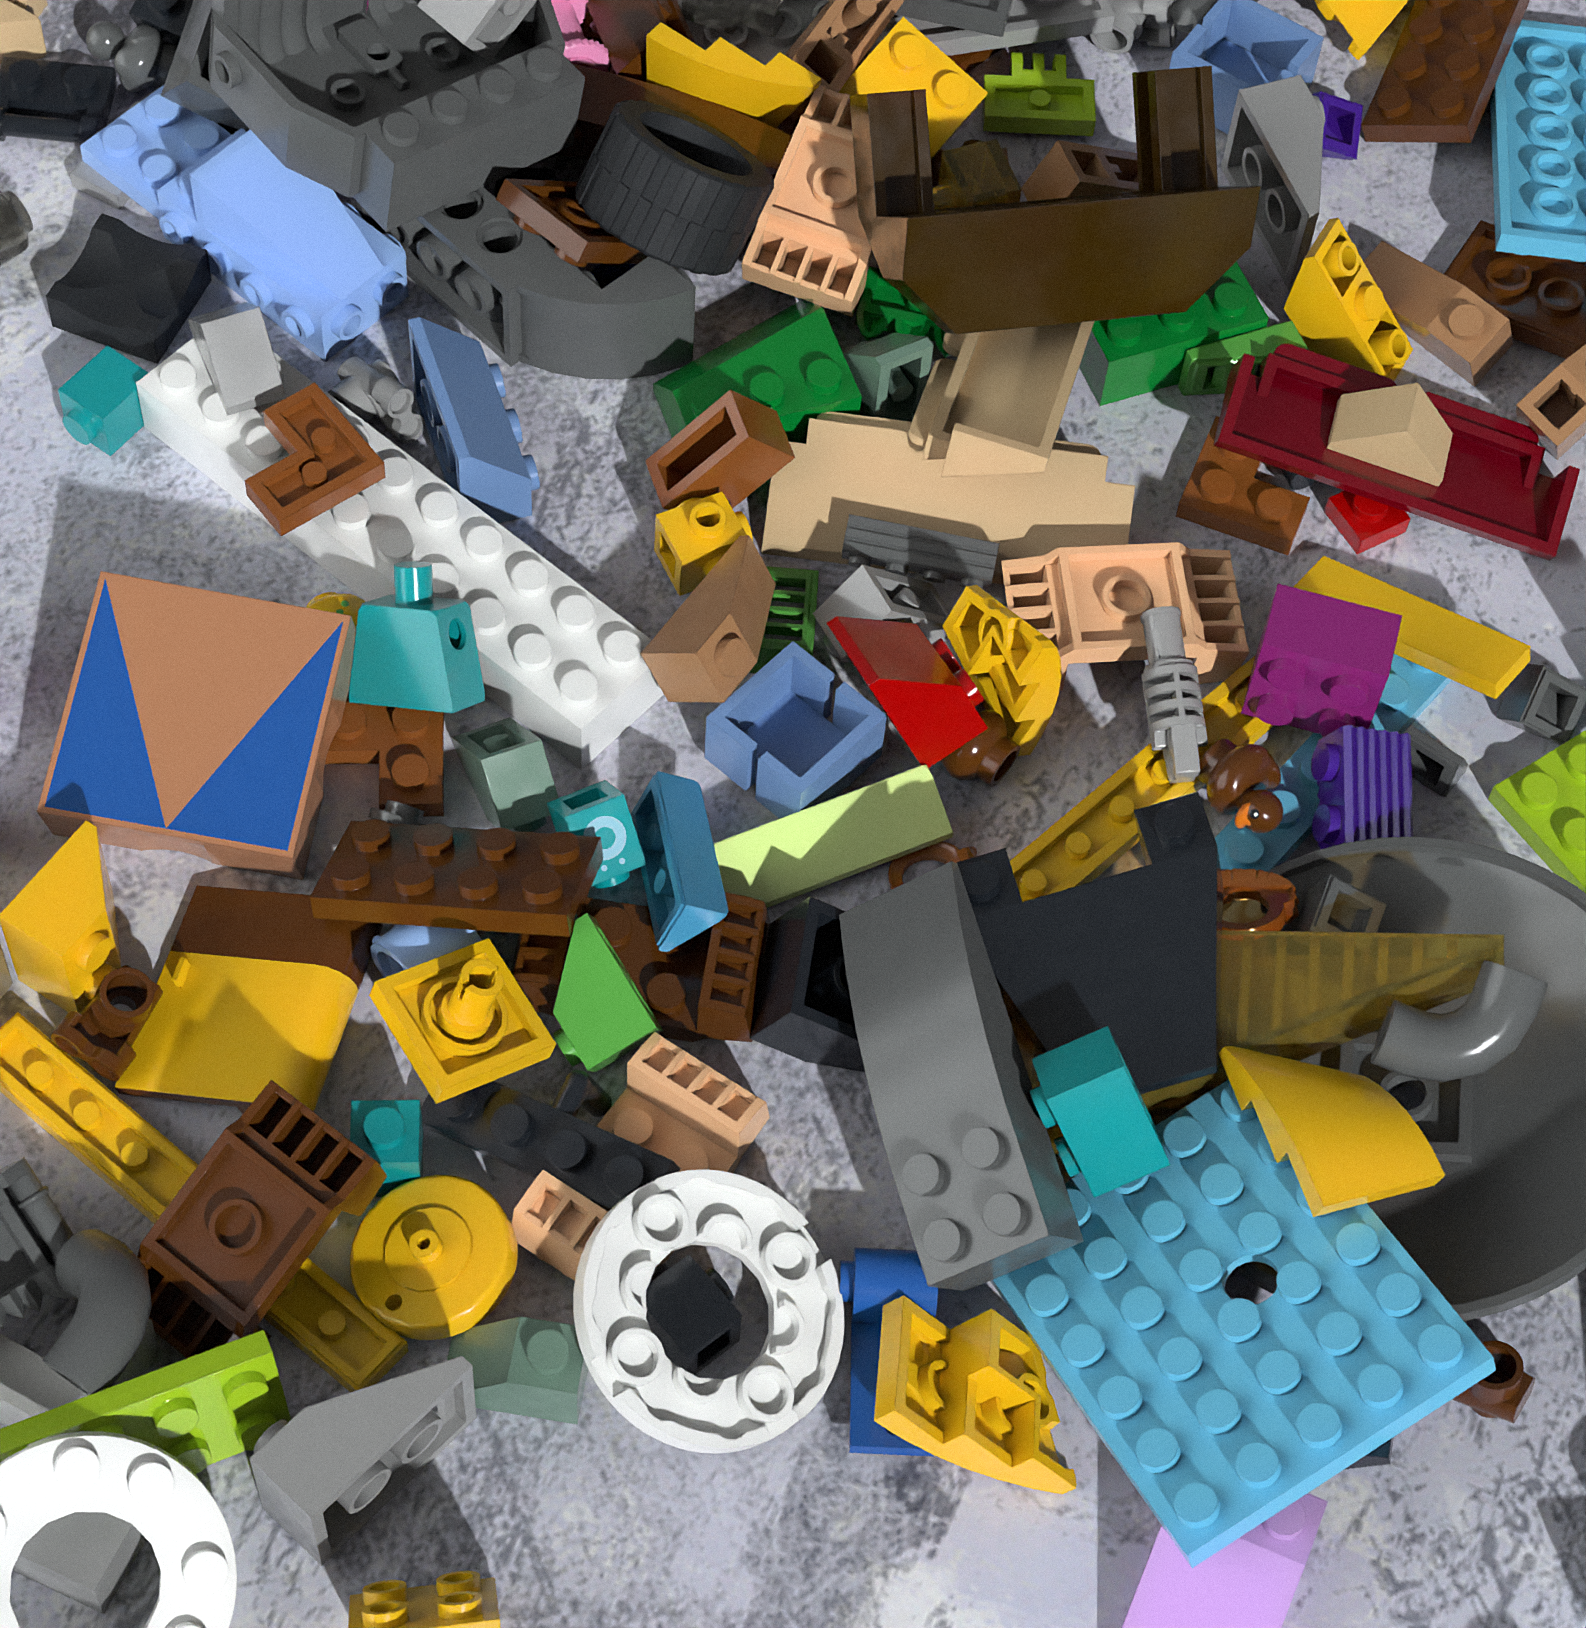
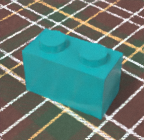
[1030,1026,1171,1198]

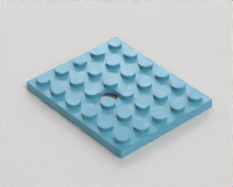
[991,1079,1496,1568]

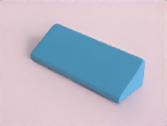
[631,771,729,952]

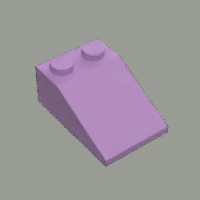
[1121,1493,1328,1628]

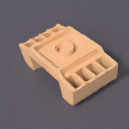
[741,85,873,317]
[1001,542,1249,691]
[511,1032,770,1281]

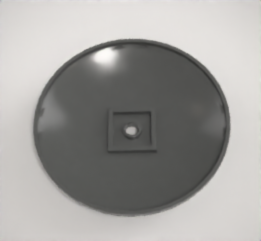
[1141,836,1586,1321]

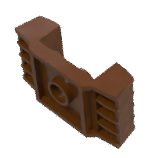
[511,892,771,1042]
[137,1080,387,1358]

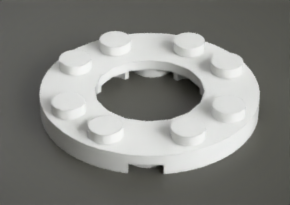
[573,1169,845,1454]
[0,1431,237,1628]

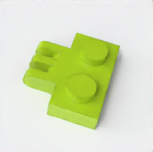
[982,52,1096,136]

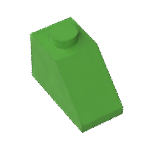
[552,913,664,1072]

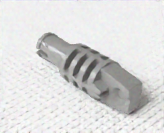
[1140,606,1208,783]

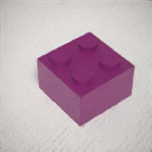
[1241,583,1402,737]

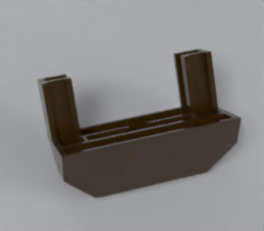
[850,66,1261,334]

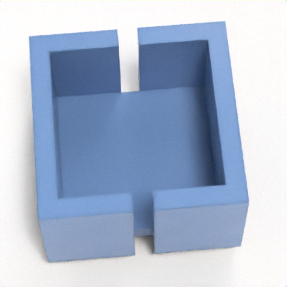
[1169,0,1324,134]
[704,641,887,819]

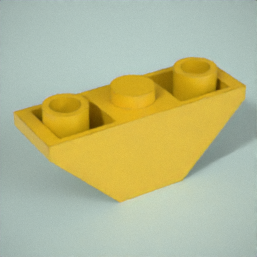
[1283,218,1413,381]

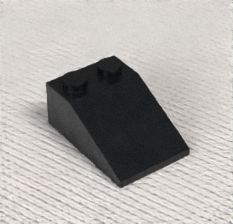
[749,896,865,1072]

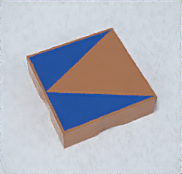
[37,571,356,880]

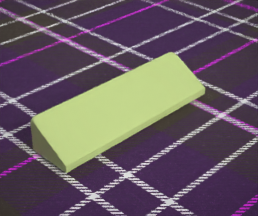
[714,765,953,908]

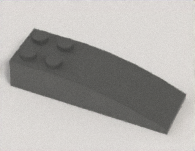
[839,861,1084,1291]

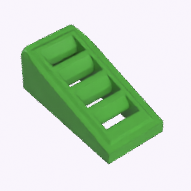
[1178,321,1309,396]
[749,566,819,674]

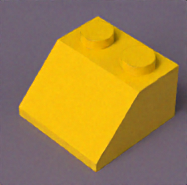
[0,820,122,1013]

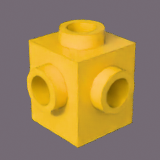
[654,491,753,596]

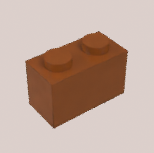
[645,390,795,510]

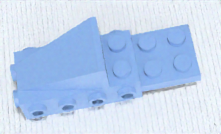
[80,85,408,362]

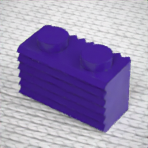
[1311,725,1413,850]

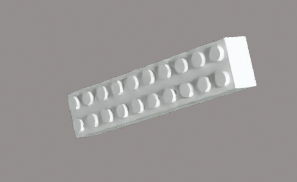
[136,338,664,770]

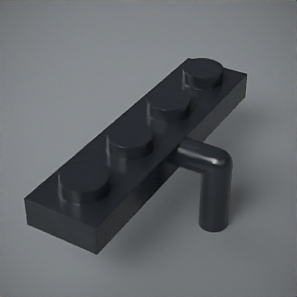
[421,1070,681,1211]

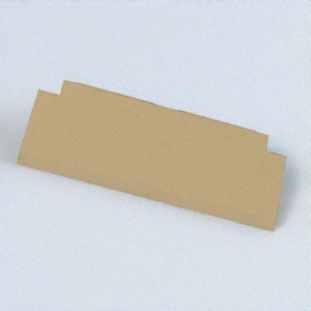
[908,321,1094,477]
[761,411,1135,584]

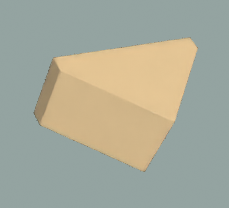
[1327,383,1453,487]

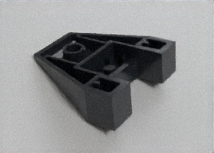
[956,791,1224,1094]

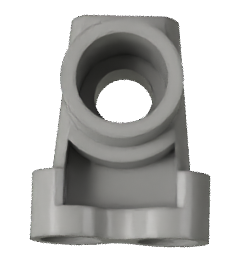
[1090,0,1177,54]
[328,356,425,444]

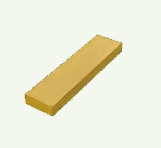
[1294,555,1531,699]

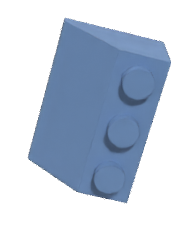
[408,317,540,523]

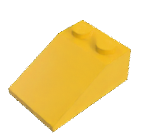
[838,17,988,159]

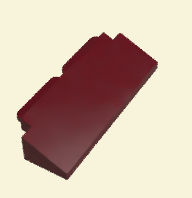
[1214,343,1580,561]

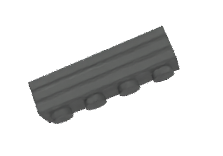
[842,514,999,588]

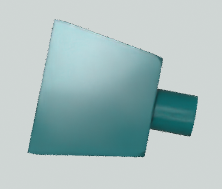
[349,561,485,713]

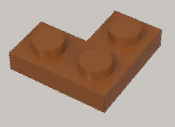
[244,382,386,536]
[1176,416,1310,556]
[325,697,444,817]

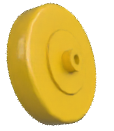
[350,1175,518,1340]

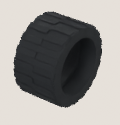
[574,100,774,276]

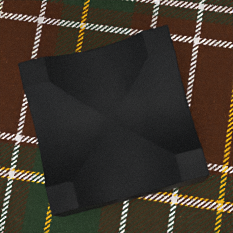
[46,213,212,364]

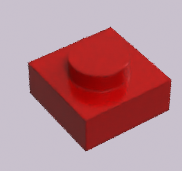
[1324,490,1411,555]

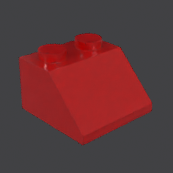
[826,616,988,768]

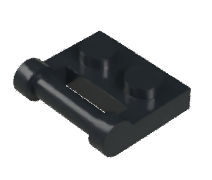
[0,56,118,145]

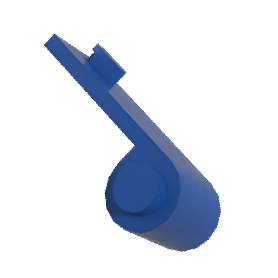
[838,1247,938,1457]

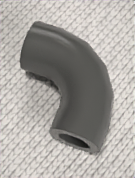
[1371,960,1548,1082]
[42,1229,152,1395]

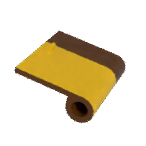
[114,885,383,1114]

